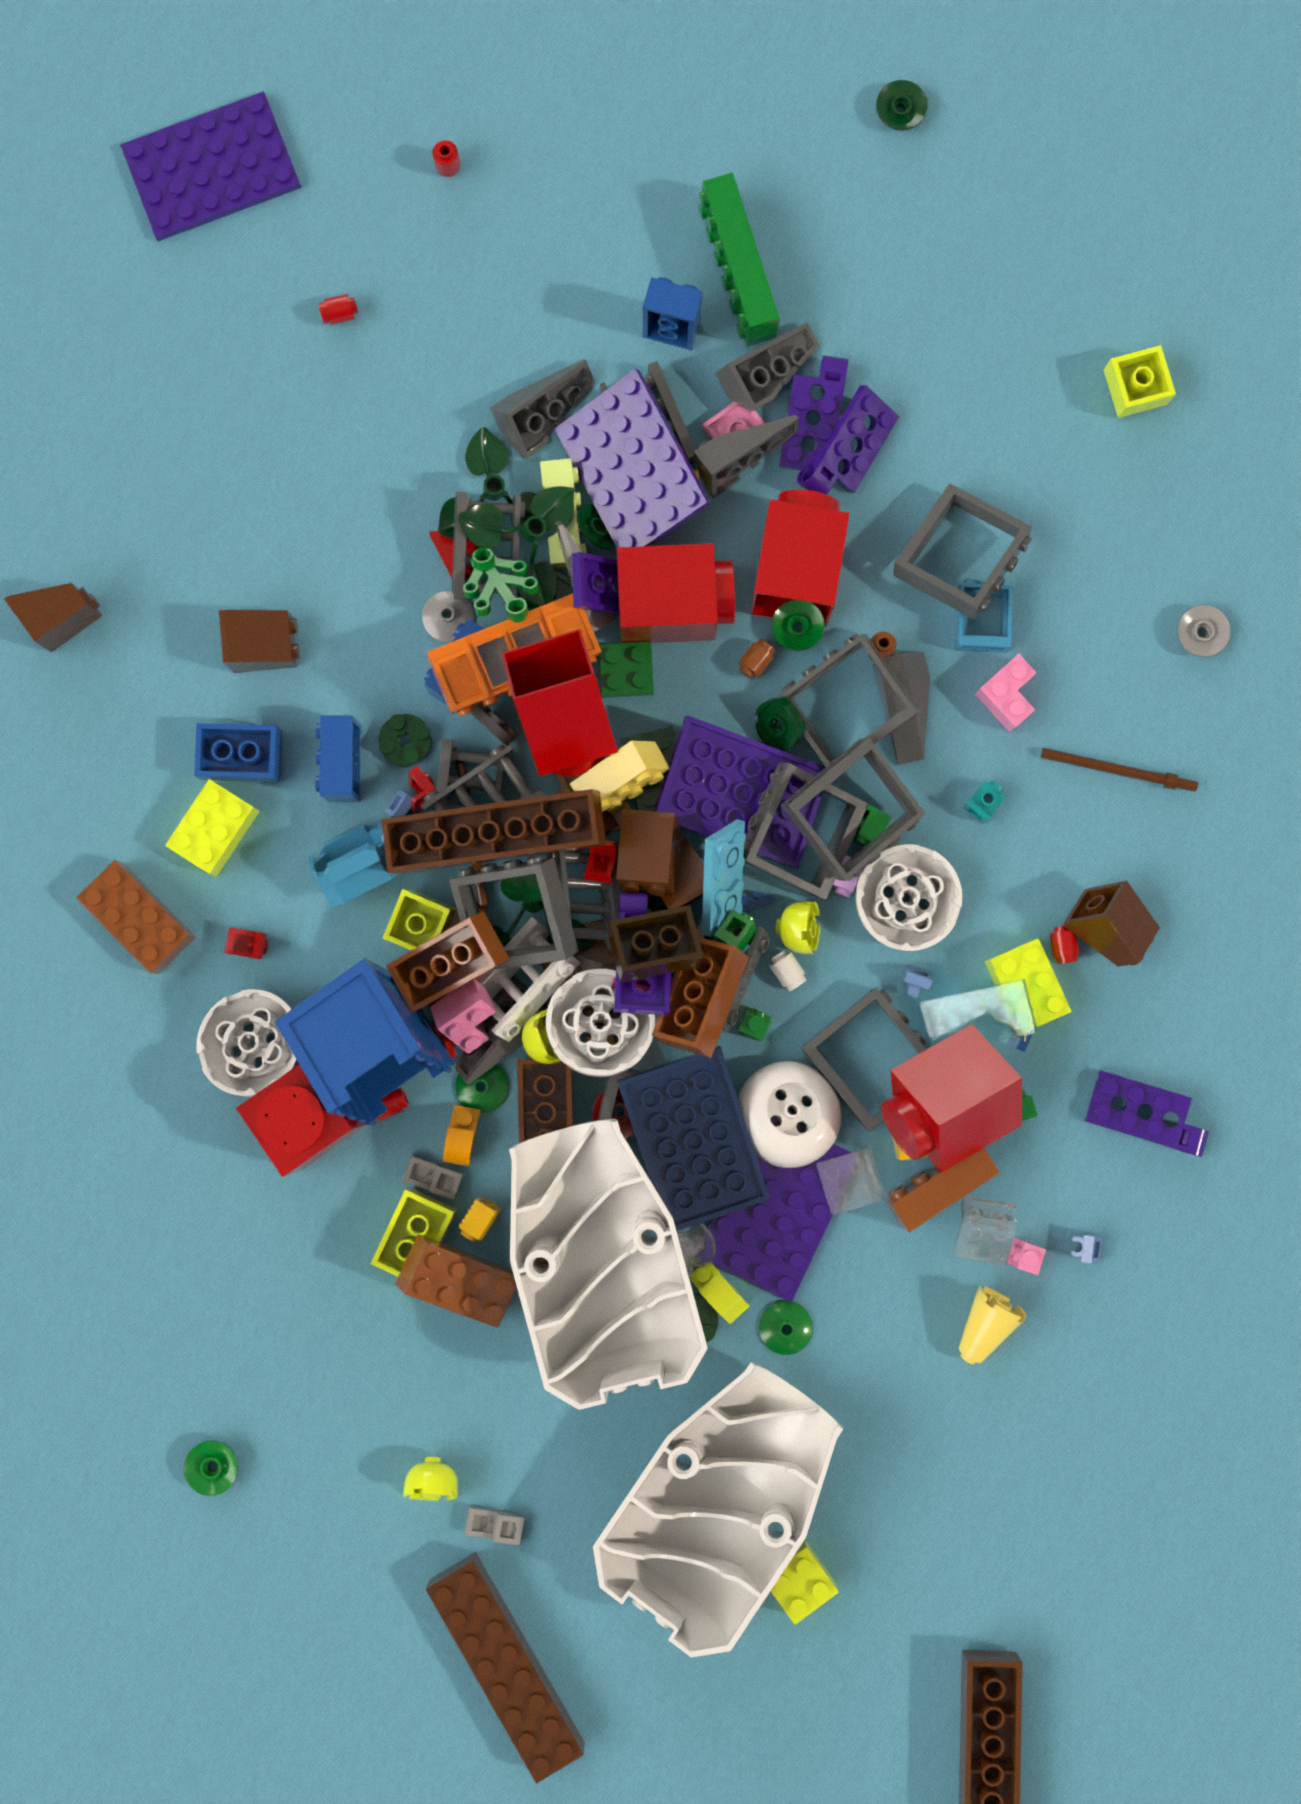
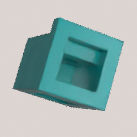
[963,781,1006,824]

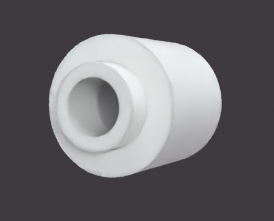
[769,950,807,991]

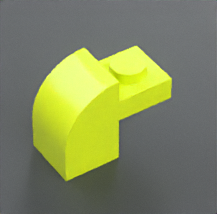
[689,1261,750,1324]

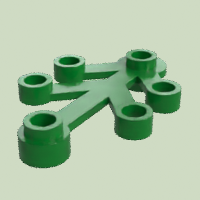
[463,548,539,623]

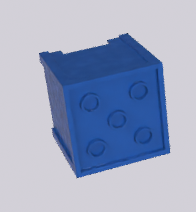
[274,958,455,1126]

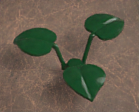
[438,427,548,540]
[458,486,574,607]
[492,860,597,953]

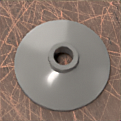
[422,591,474,643]
[1177,605,1230,657]

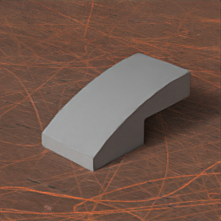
[401,1155,463,1200]
[464,1505,525,1545]

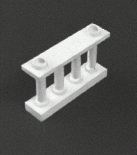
[476,917,581,1042]

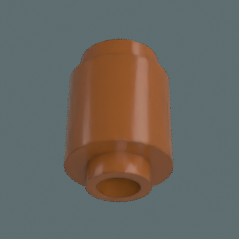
[868,631,897,662]
[738,639,775,679]

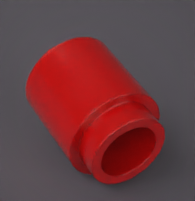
[432,140,460,177]
[318,293,359,325]
[1049,926,1080,964]
[378,1087,409,1121]

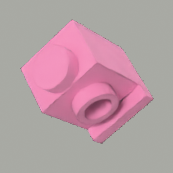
[1006,1237,1046,1275]

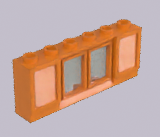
[426,594,602,717]

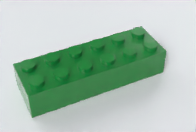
[698,172,780,347]

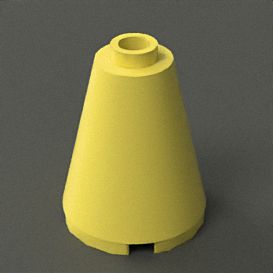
[958,1286,1027,1365]

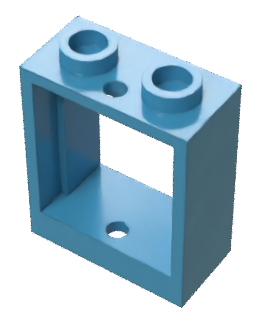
[954,580,1013,653]

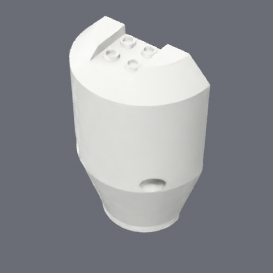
[509,1119,708,1410]
[593,1362,843,1657]

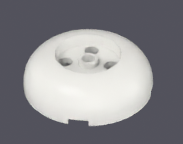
[856,844,962,951]
[546,969,655,1077]
[196,989,299,1097]
[737,1061,842,1168]

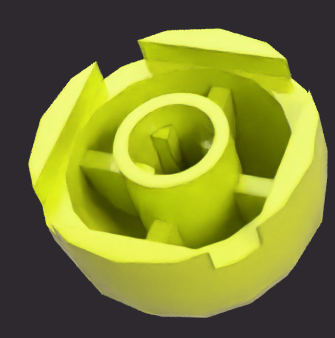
[775,901,820,954]
[522,1009,561,1064]
[403,1457,458,1501]

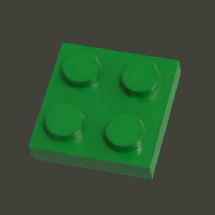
[599,642,654,698]

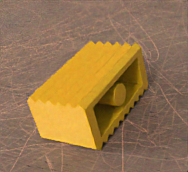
[459,1196,502,1242]

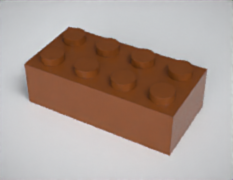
[76,860,196,974]
[386,911,510,1013]
[652,937,749,1058]
[885,1148,1000,1232]
[395,1234,517,1328]

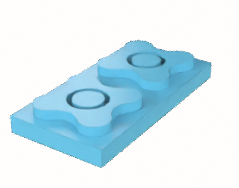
[702,819,746,937]

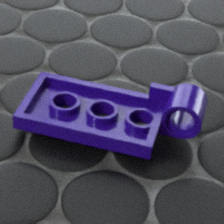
[779,355,849,471]
[797,385,899,495]
[572,552,620,616]
[614,892,671,1015]
[1084,1070,1209,1157]

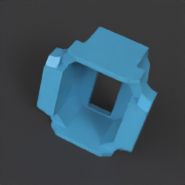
[309,821,398,907]

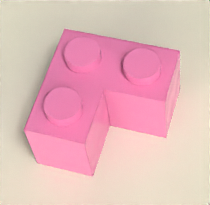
[975,654,1036,732]
[430,979,496,1054]

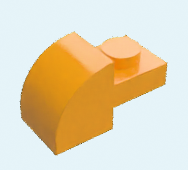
[443,1105,480,1166]

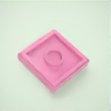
[702,401,764,440]

